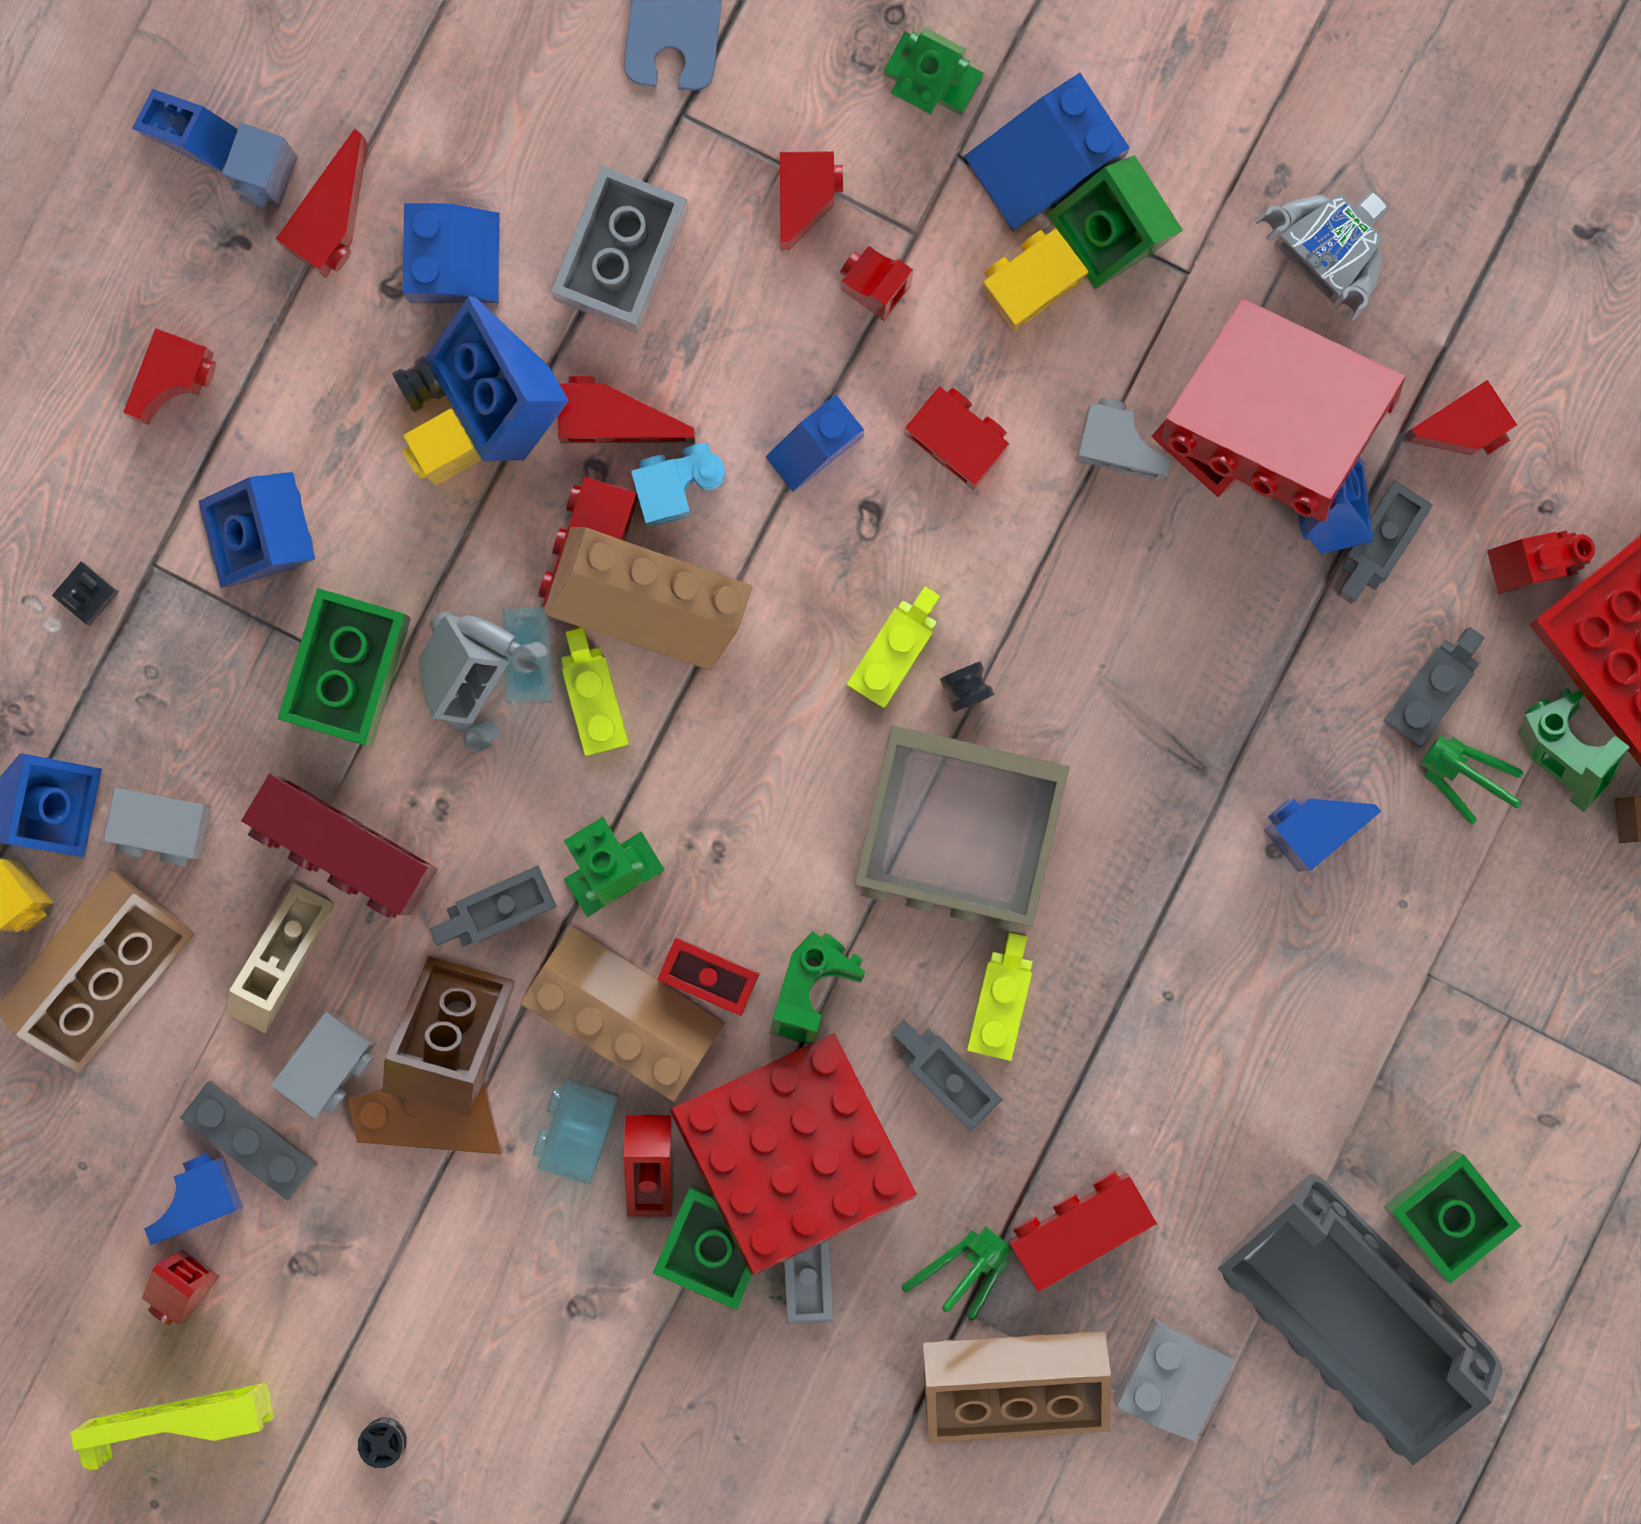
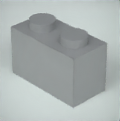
[103,787,212,866]
[271,1011,375,1118]

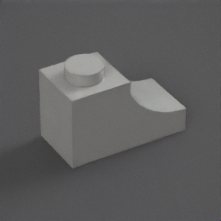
[1076,398,1172,481]

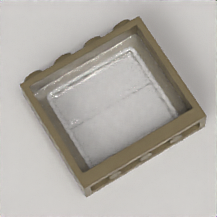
[854,725,1070,933]

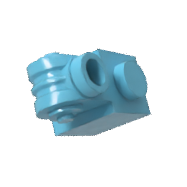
[631,443,725,528]

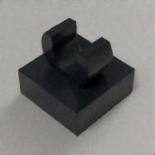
[52,561,119,626]

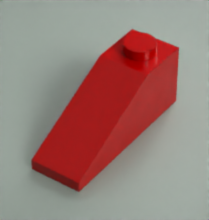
[276,129,368,278]
[558,376,696,444]
[142,1249,219,1325]

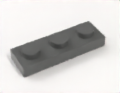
[180,1081,318,1201]

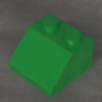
[1047,155,1183,289]

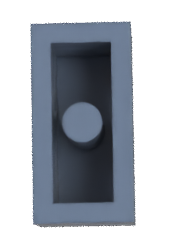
[222,123,297,209]

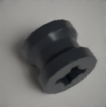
[392,355,446,413]
[939,661,995,712]
[358,1417,407,1468]

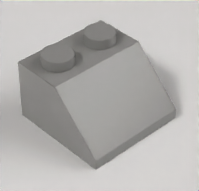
[1113,1318,1235,1442]

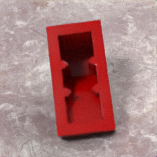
[839,246,913,321]
[123,328,216,425]

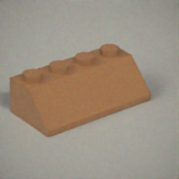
[543,527,753,670]
[0,869,195,1074]
[520,926,725,1102]
[923,1331,1111,1443]

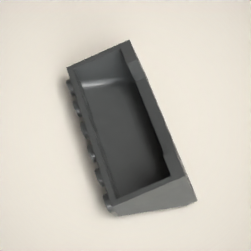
[1218,1174,1502,1465]

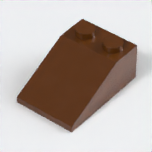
[382,956,515,1117]

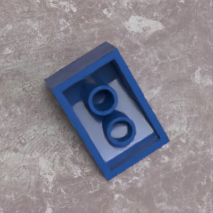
[964,73,1130,232]
[426,297,569,461]

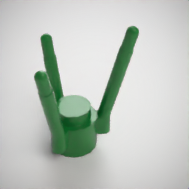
[1420,735,1523,824]
[902,1226,1013,1320]

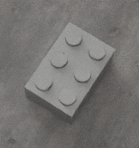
[551,165,688,334]

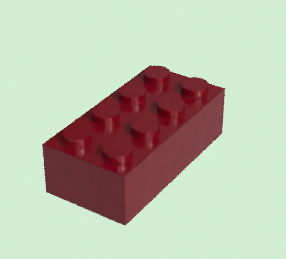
[241,773,438,918]

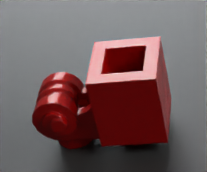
[1487,530,1595,594]

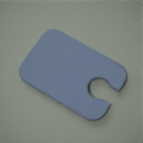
[624,0,722,91]

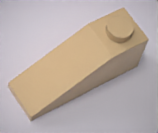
[225,883,335,1034]

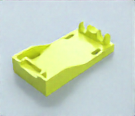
[70,1382,275,1471]

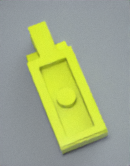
[846,587,940,709]
[561,628,629,757]
[966,932,1033,1061]

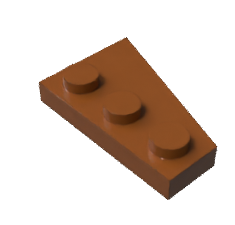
[347,1080,502,1154]

